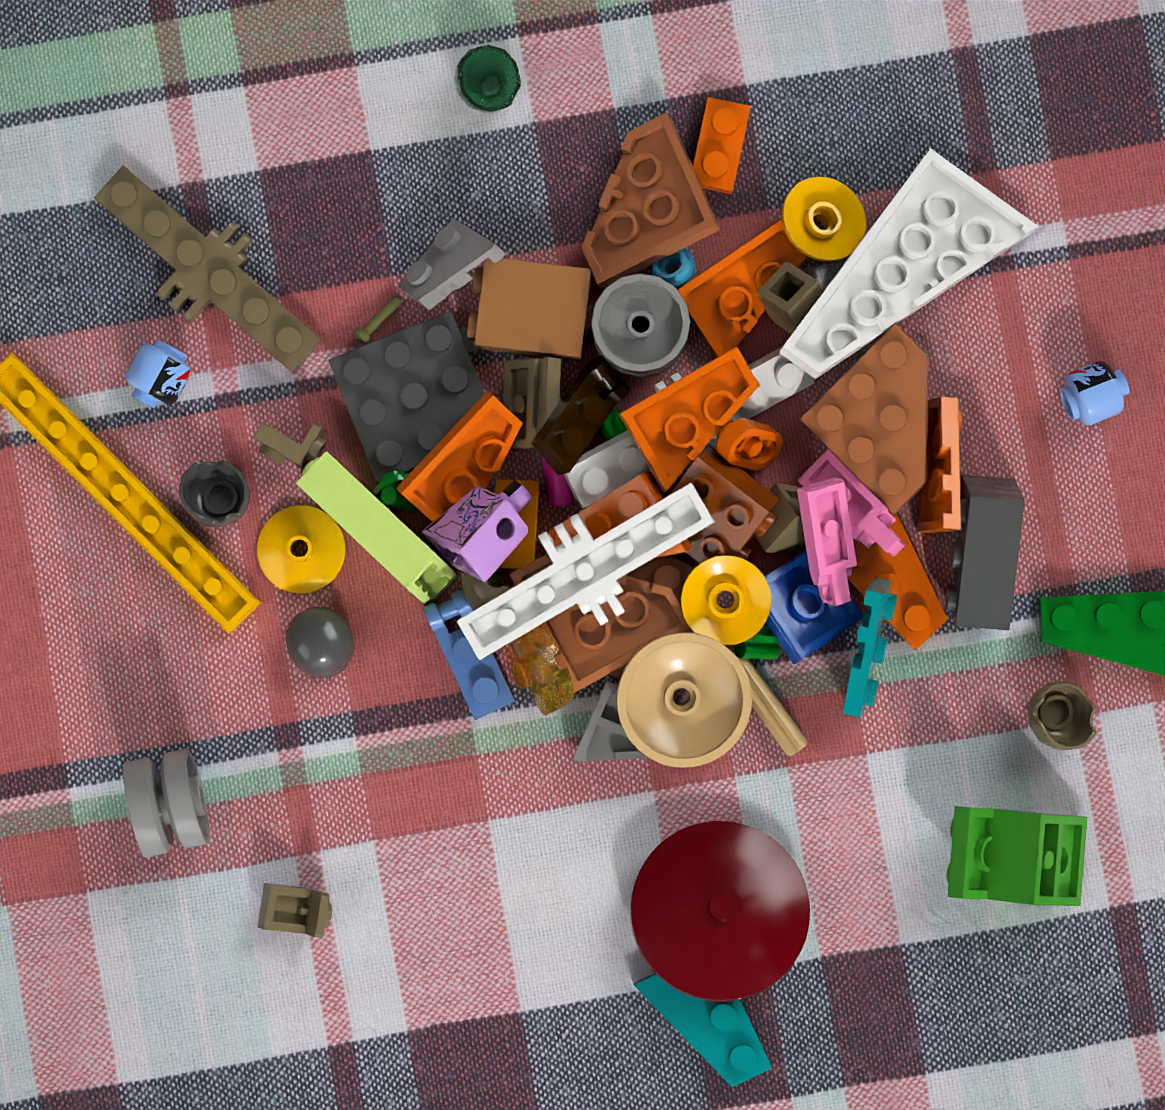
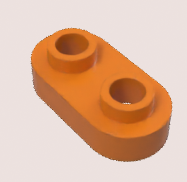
[716,418,783,471]

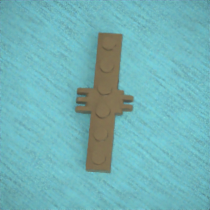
[94,165,322,374]

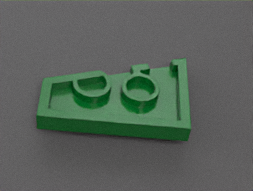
[1038,591,1165,677]

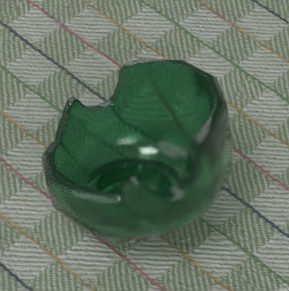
[454,44,521,113]

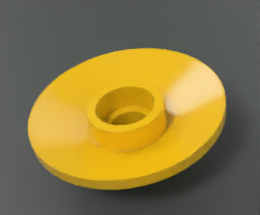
[782,177,866,262]
[257,505,346,594]
[681,555,771,645]

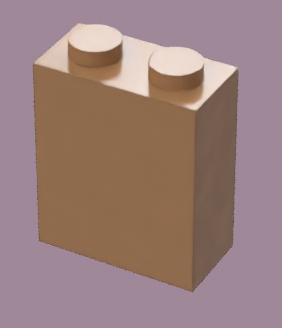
[467,258,591,362]

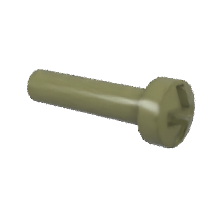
[353,295,402,345]

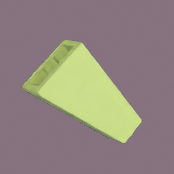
[296,451,459,605]

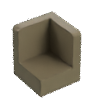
[754,483,805,555]

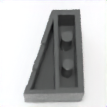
[945,474,1025,630]

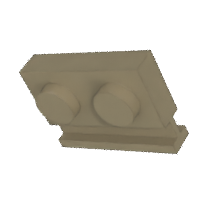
[503,357,561,451]

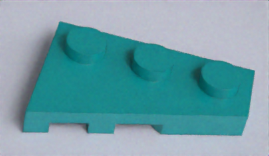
[843,577,898,717]
[633,973,772,1087]

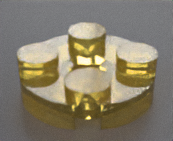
[509,625,574,716]

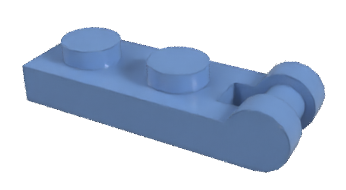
[422,589,515,720]

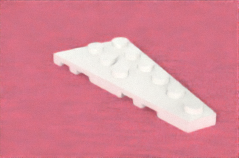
[779,148,1038,379]

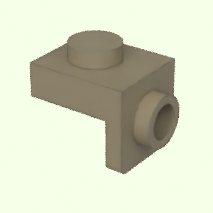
[253,422,327,468]
[257,883,332,938]

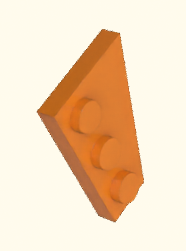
[677,218,807,358]
[619,347,759,493]
[396,390,523,522]
[916,397,962,533]
[538,471,693,558]
[847,512,948,650]

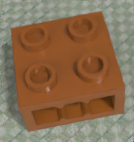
[669,445,780,563]

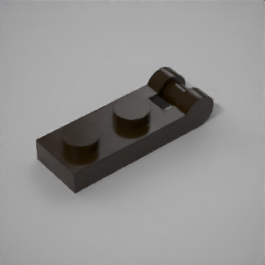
[531,355,630,475]

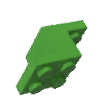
[946,806,1088,906]

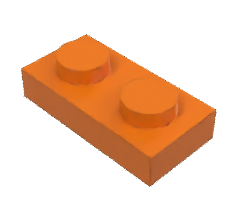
[693,97,751,194]

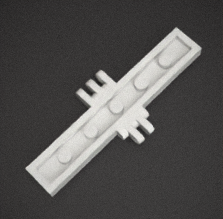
[564,346,814,509]
[457,483,715,660]

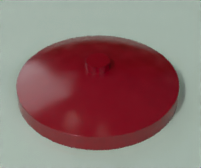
[630,821,810,1002]

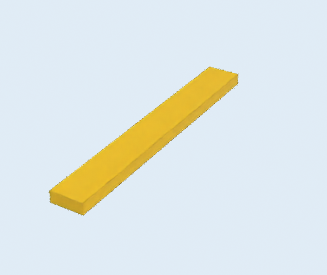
[0,352,261,634]

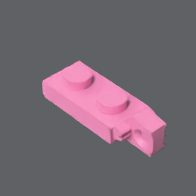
[797,449,906,557]
[797,477,857,606]

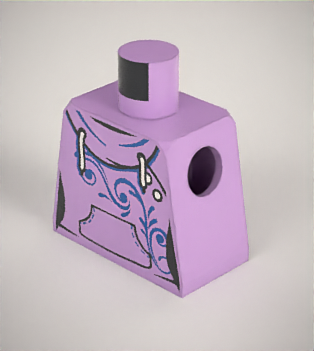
[422,480,532,582]

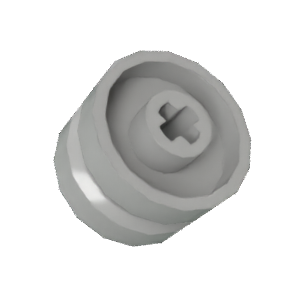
[591,273,690,379]
[123,748,210,858]

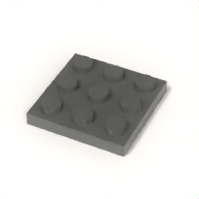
[328,311,485,484]

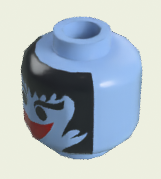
[125,339,192,409]
[1059,361,1130,426]

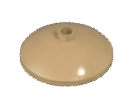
[616,632,752,768]

